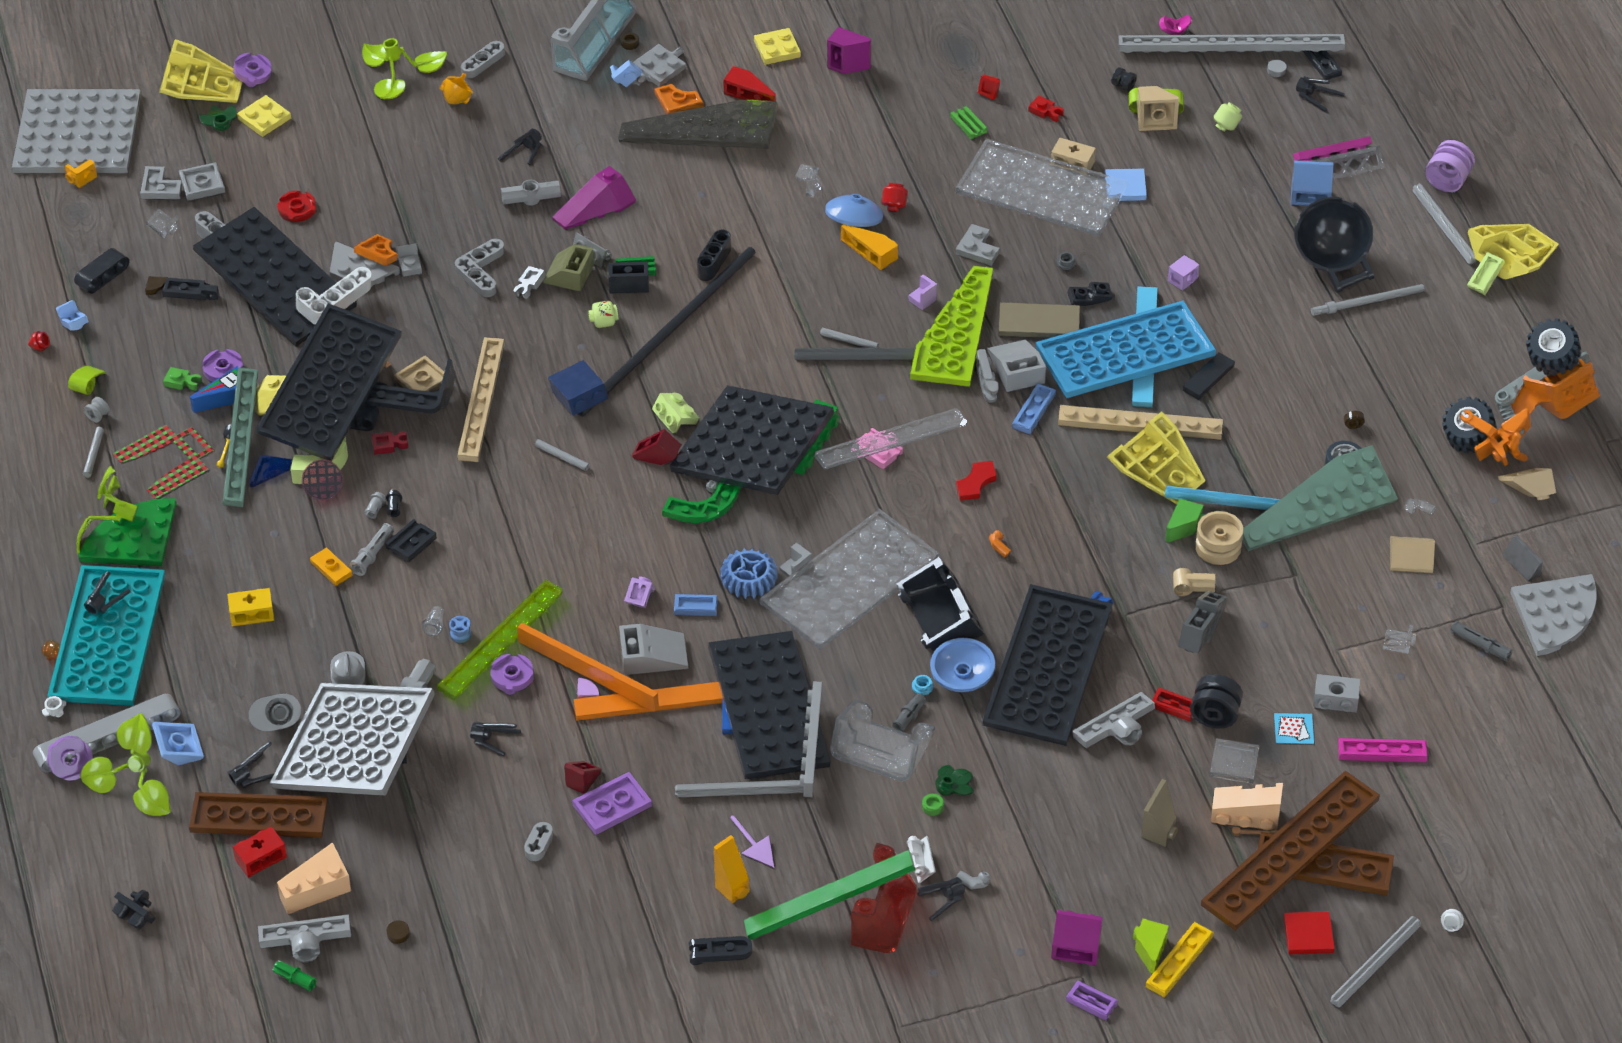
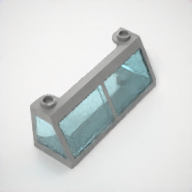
[551,0,636,81]

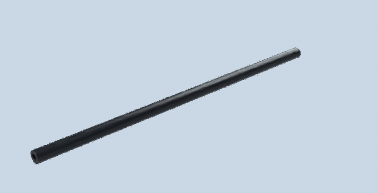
[578,247,756,417]

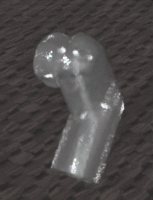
[1404,499,1436,516]

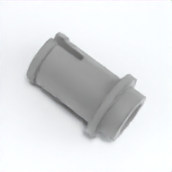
[364,492,386,519]

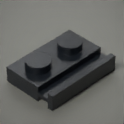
[386,519,437,563]

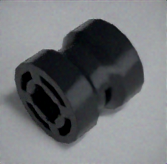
[1111,67,1137,92]

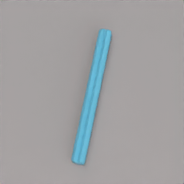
[1165,486,1281,510]

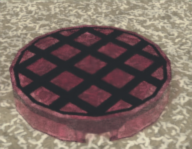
[301,459,343,501]

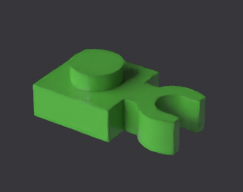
[163,367,202,391]

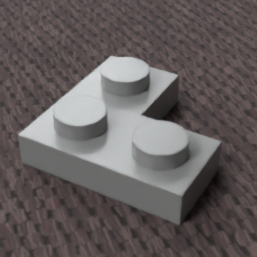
[140,166,182,199]
[956,224,1000,266]

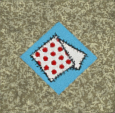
[1274,713,1314,744]

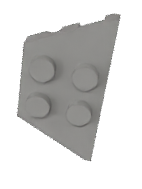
[330,242,400,287]

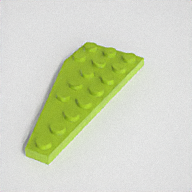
[910,266,993,387]

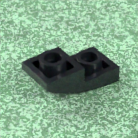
[1067,282,1113,306]

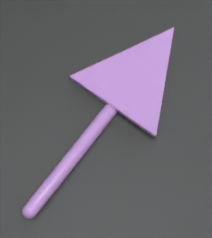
[731,815,774,868]

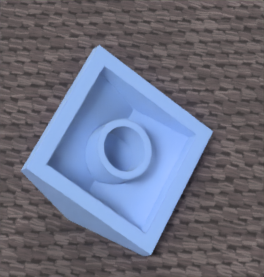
[152,722,204,766]

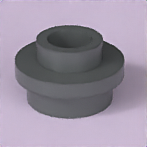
[1056,252,1076,270]

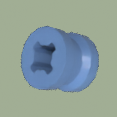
[449,616,472,643]

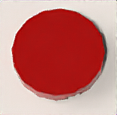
[277,190,316,222]

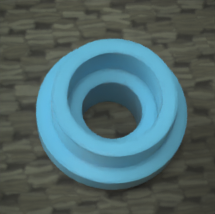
[912,675,933,695]

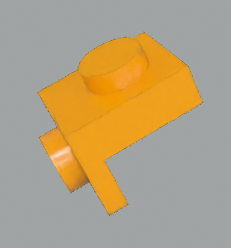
[65,159,97,188]

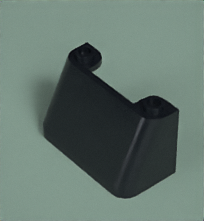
[897,557,985,651]

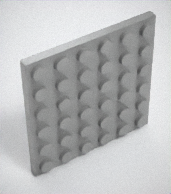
[12,89,141,173]
[270,683,435,796]

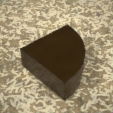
[145,276,168,295]

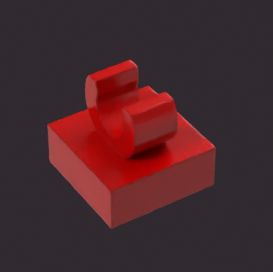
[977,74,1001,100]

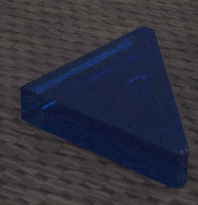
[249,455,293,487]

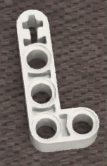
[296,267,371,324]

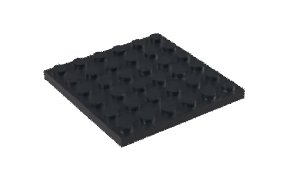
[669,385,834,495]

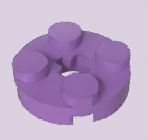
[233,53,271,87]
[203,349,244,382]
[491,654,534,695]
[47,736,93,781]

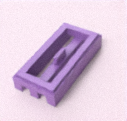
[1066,981,1118,1021]

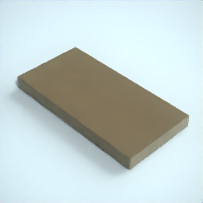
[999,302,1080,338]

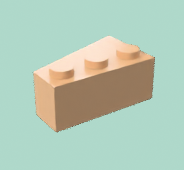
[1211,783,1283,830]
[277,843,351,914]

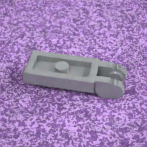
[975,349,999,403]

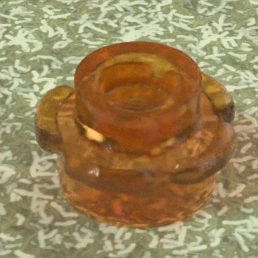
[42,640,60,661]

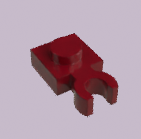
[371,432,409,455]

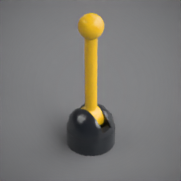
[217,425,231,468]

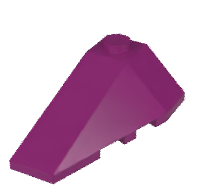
[552,166,636,230]

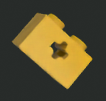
[227,588,274,626]

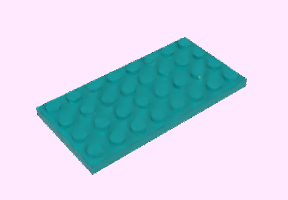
[47,565,166,706]

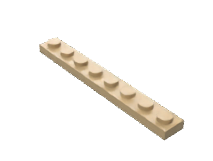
[458,337,504,462]
[1058,405,1223,440]

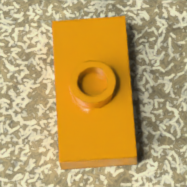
[310,547,353,586]

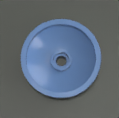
[825,194,883,227]
[930,638,995,692]

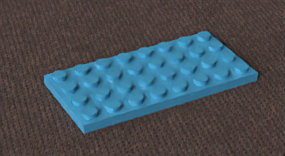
[1036,301,1216,398]

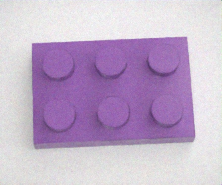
[572,772,652,835]

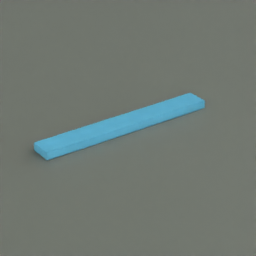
[1132,287,1157,407]

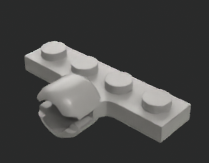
[1072,692,1155,748]
[258,915,351,962]

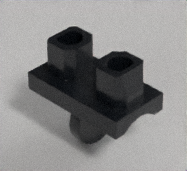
[112,890,156,930]

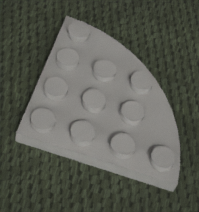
[1510,574,1596,656]

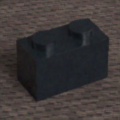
[608,262,649,294]

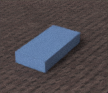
[674,594,718,616]

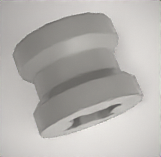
[84,397,110,423]

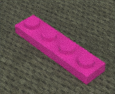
[1293,136,1372,161]

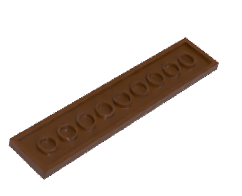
[1201,771,1380,931]

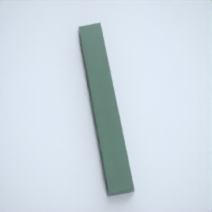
[222,367,258,507]

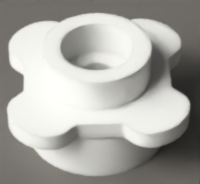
[42,696,66,717]

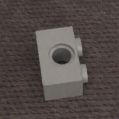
[1313,674,1360,713]

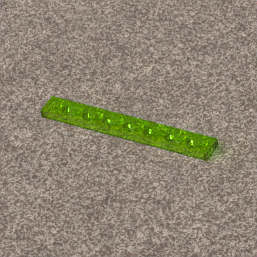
[437,579,563,700]

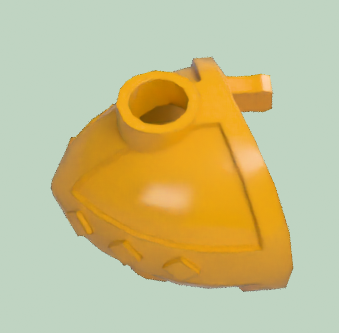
[439,73,473,104]

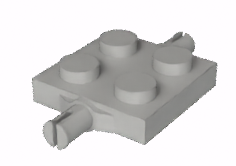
[633,44,686,87]

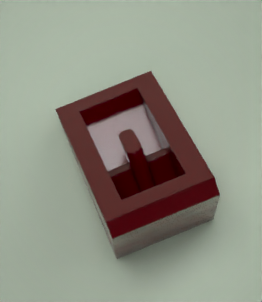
[564,761,602,794]

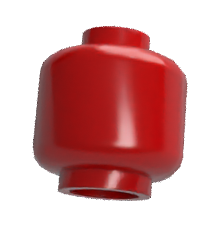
[881,183,908,212]

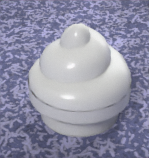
[1441,909,1464,932]

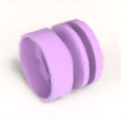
[1425,140,1475,192]

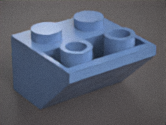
[1291,161,1333,206]

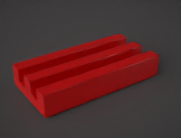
[1152,688,1192,721]

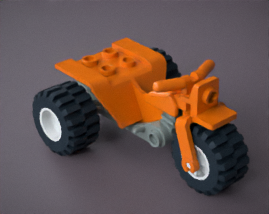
[1442,318,1600,466]

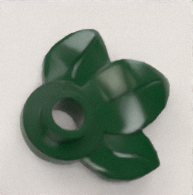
[199,105,237,131]
[935,765,974,796]

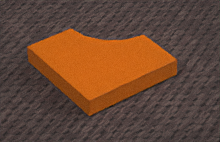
[654,84,703,117]
[354,234,398,266]

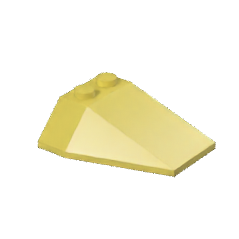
[159,39,242,103]
[1468,224,1559,279]
[1107,411,1206,504]

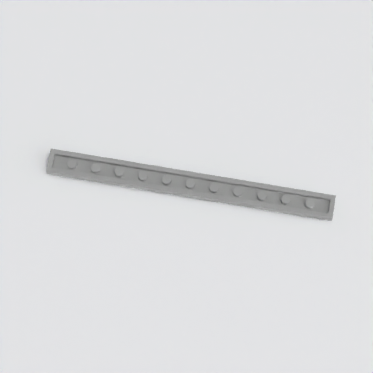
[1118,34,1345,53]

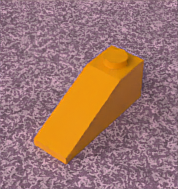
[841,224,898,270]
[714,835,750,904]

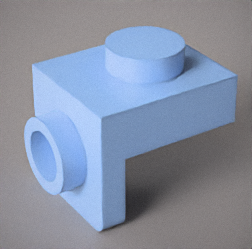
[610,60,643,87]
[56,300,89,331]

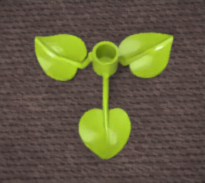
[362,38,448,99]
[77,466,138,555]
[80,713,171,816]

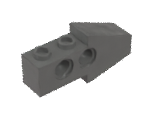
[1178,591,1227,653]

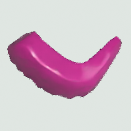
[1159,15,1192,35]

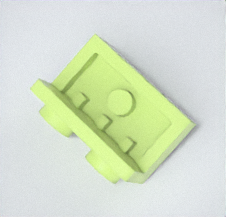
[652,392,699,433]

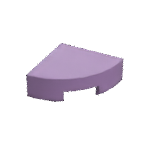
[577,678,599,699]

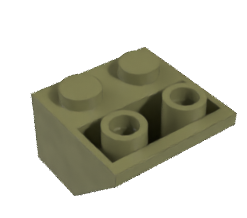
[543,244,594,291]

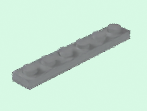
[800,681,822,797]

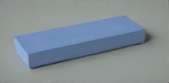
[1012,383,1056,435]

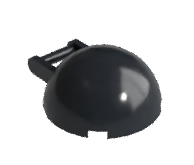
[1294,197,1374,293]

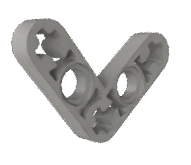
[455,239,504,297]

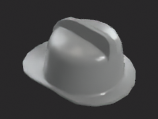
[330,651,365,685]
[249,693,301,731]

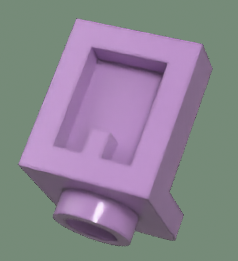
[624,577,655,608]

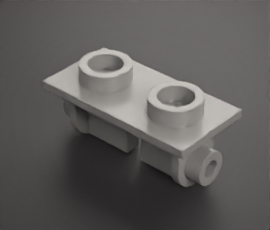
[573,233,612,268]

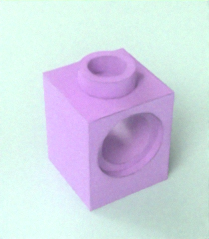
[1168,255,1199,291]

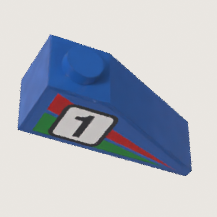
[190,366,238,413]

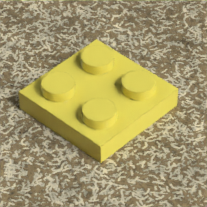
[754,28,801,65]
[237,95,291,137]

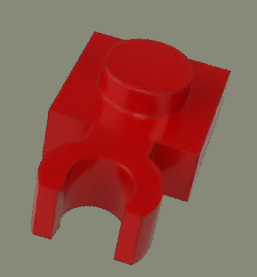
[1028,95,1064,122]

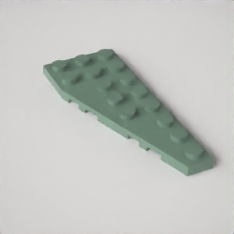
[1242,445,1398,551]

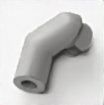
[956,871,990,889]

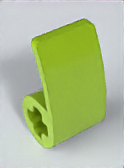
[68,366,106,395]

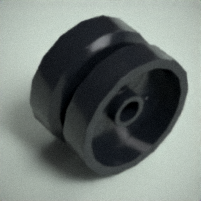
[1190,674,1243,729]

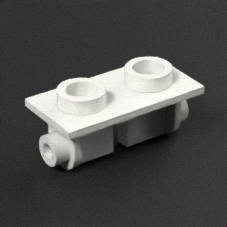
[907,836,936,883]

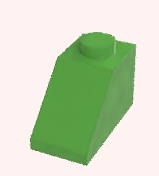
[1165,499,1205,542]

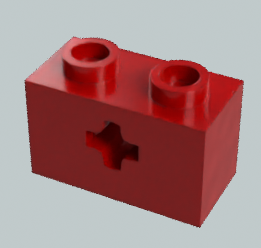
[233,826,287,878]

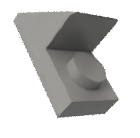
[395,243,422,277]

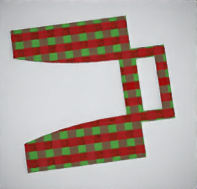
[113,425,214,499]

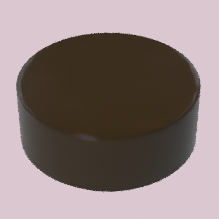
[621,33,639,50]
[1343,411,1365,429]
[386,920,410,943]

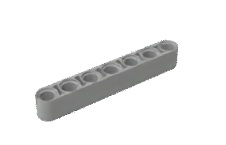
[33,694,181,772]

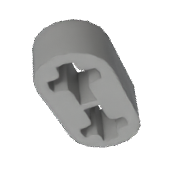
[524,822,553,861]

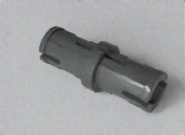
[892,693,927,732]

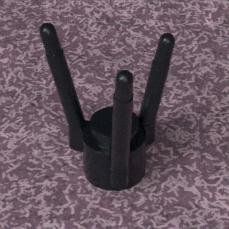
[1296,76,1345,112]
[498,128,542,165]
[84,571,131,615]
[470,722,521,756]
[228,741,274,788]
[917,877,965,921]

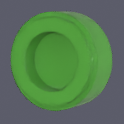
[922,794,944,816]

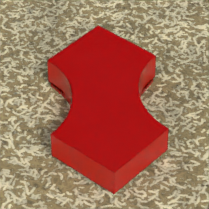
[956,461,997,501]

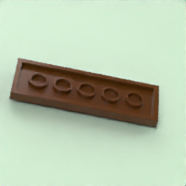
[189,792,328,838]
[1258,832,1394,896]

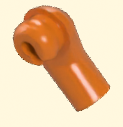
[989,530,1011,558]

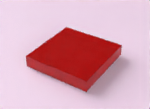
[1283,912,1334,954]

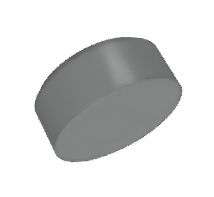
[1267,60,1287,77]

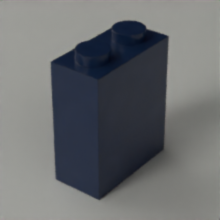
[548,360,609,416]

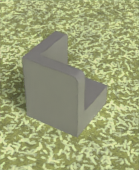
[780,543,812,581]

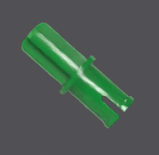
[273,961,317,992]

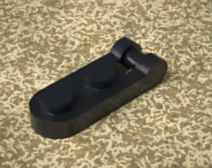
[689,936,753,965]

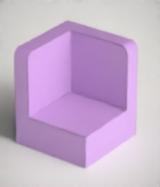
[909,275,937,310]

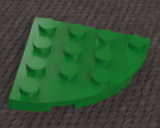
[78,498,177,566]

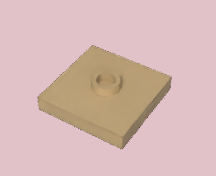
[394,355,444,392]

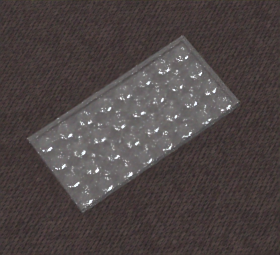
[956,139,1129,236]
[760,509,939,650]

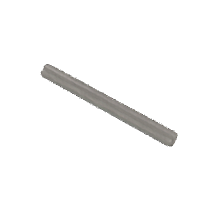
[1413,183,1477,265]
[675,780,804,797]
[1330,916,1421,1007]

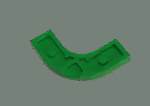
[662,482,742,524]

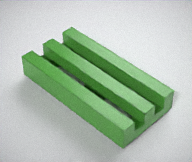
[950,106,987,139]

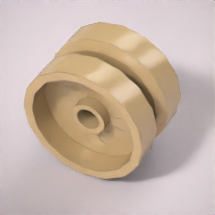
[1196,511,1243,565]

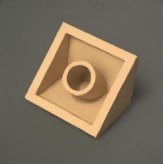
[1390,536,1435,573]

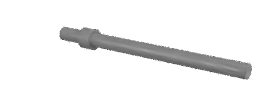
[1311,284,1424,316]

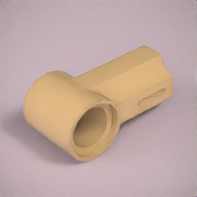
[1173,568,1215,596]

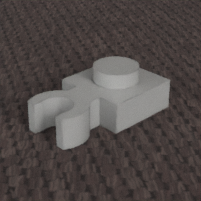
[514,266,547,299]

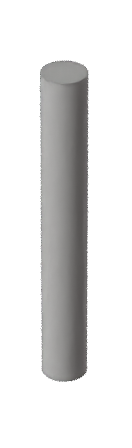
[820,327,879,348]
[83,427,104,477]
[535,439,590,471]

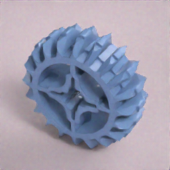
[721,547,777,599]

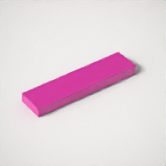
[1338,738,1428,762]

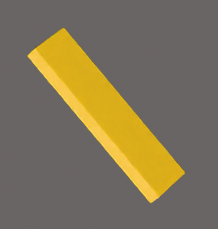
[1145,922,1214,998]

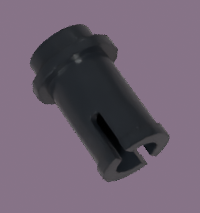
[386,490,402,517]

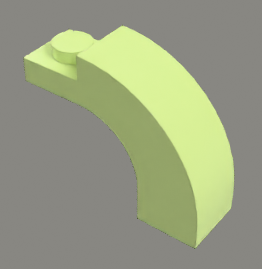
[291,437,348,484]

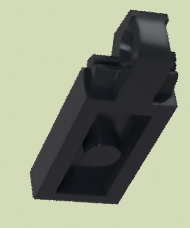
[162,278,220,300]

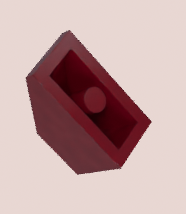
[632,429,682,465]

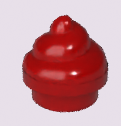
[28,331,50,351]

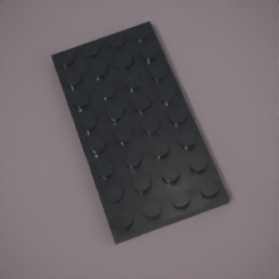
[193,207,357,347]
[256,303,402,462]
[982,584,1113,746]
[708,631,831,779]

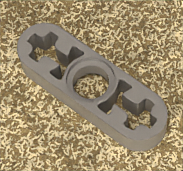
[461,41,505,78]

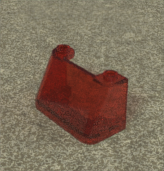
[851,843,917,953]

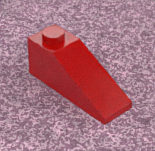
[723,66,776,110]

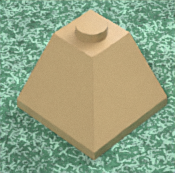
[1137,86,1179,131]
[1498,468,1556,500]

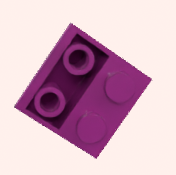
[827,27,871,74]
[1051,910,1103,966]

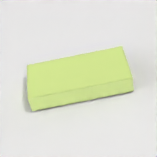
[1467,252,1505,295]

